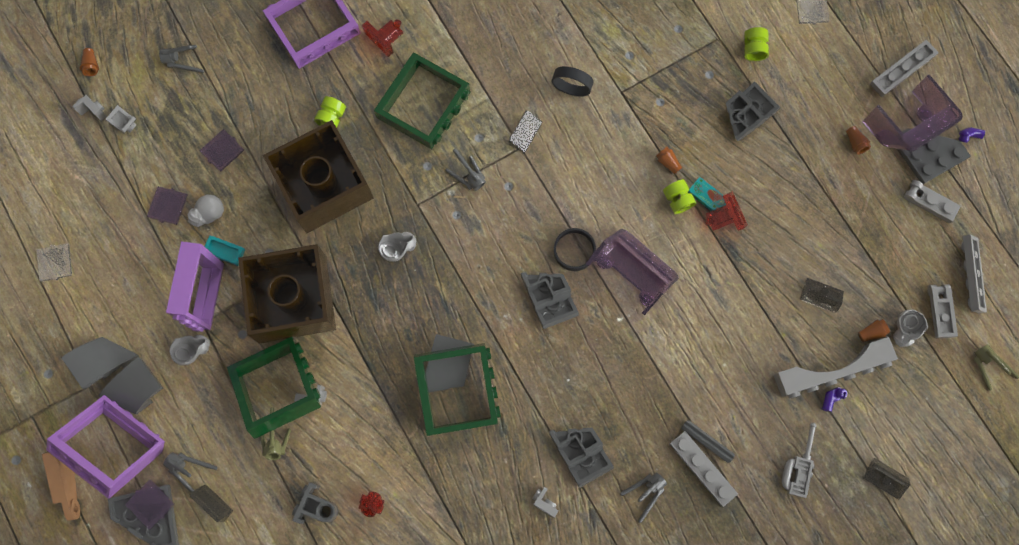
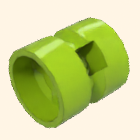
[744,27,769,61]
[314,96,346,128]
[663,179,696,214]

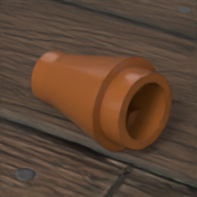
[80,48,99,76]
[846,126,871,155]
[656,147,682,174]
[858,319,890,343]

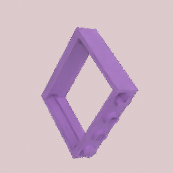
[263,0,360,69]
[166,241,224,332]
[46,395,165,499]

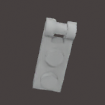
[904,180,961,223]
[927,284,958,338]

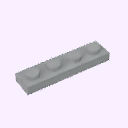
[870,40,939,97]
[961,234,987,314]
[669,431,738,507]

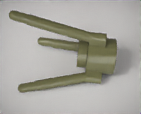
[974,344,1019,391]
[260,407,291,460]

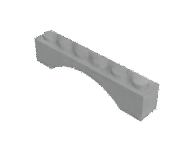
[774,337,898,399]

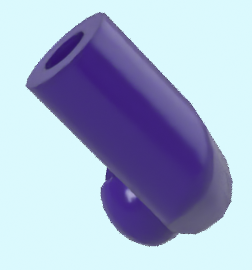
[958,127,985,143]
[822,387,847,412]

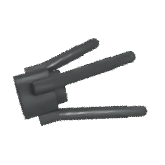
[159,45,205,73]
[445,149,486,191]
[163,452,217,495]
[620,472,667,523]

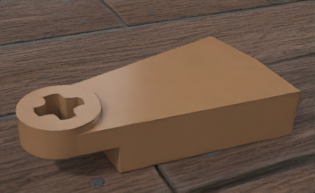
[41,447,80,521]

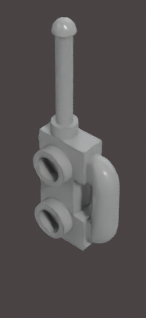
[782,423,817,498]

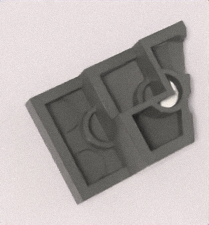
[726,81,780,141]
[521,272,579,329]
[426,334,474,393]
[61,337,139,390]
[98,357,163,415]
[549,428,614,488]

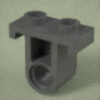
[292,482,338,524]

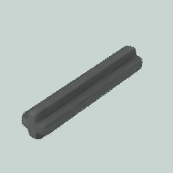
[682,420,735,463]

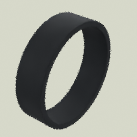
[551,66,594,97]
[554,228,596,271]

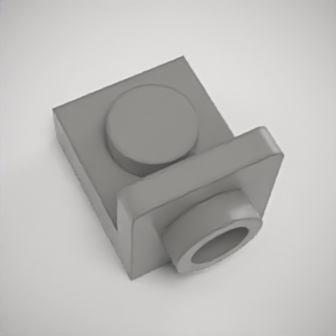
[532,487,559,518]

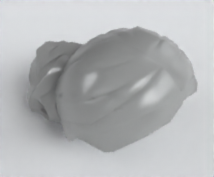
[187,194,224,227]
[378,232,416,262]
[893,310,928,347]
[169,335,210,365]

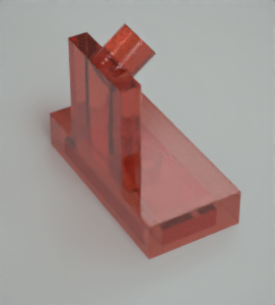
[362,19,403,57]
[705,191,748,231]

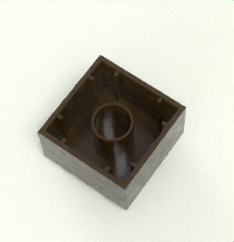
[262,120,374,234]
[238,244,336,344]

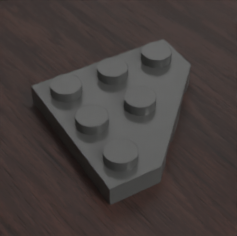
[890,128,971,185]
[108,485,179,545]

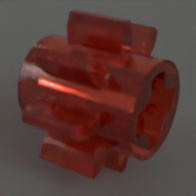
[358,492,385,517]

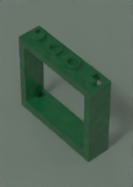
[374,52,471,150]
[227,337,321,439]
[414,343,501,436]

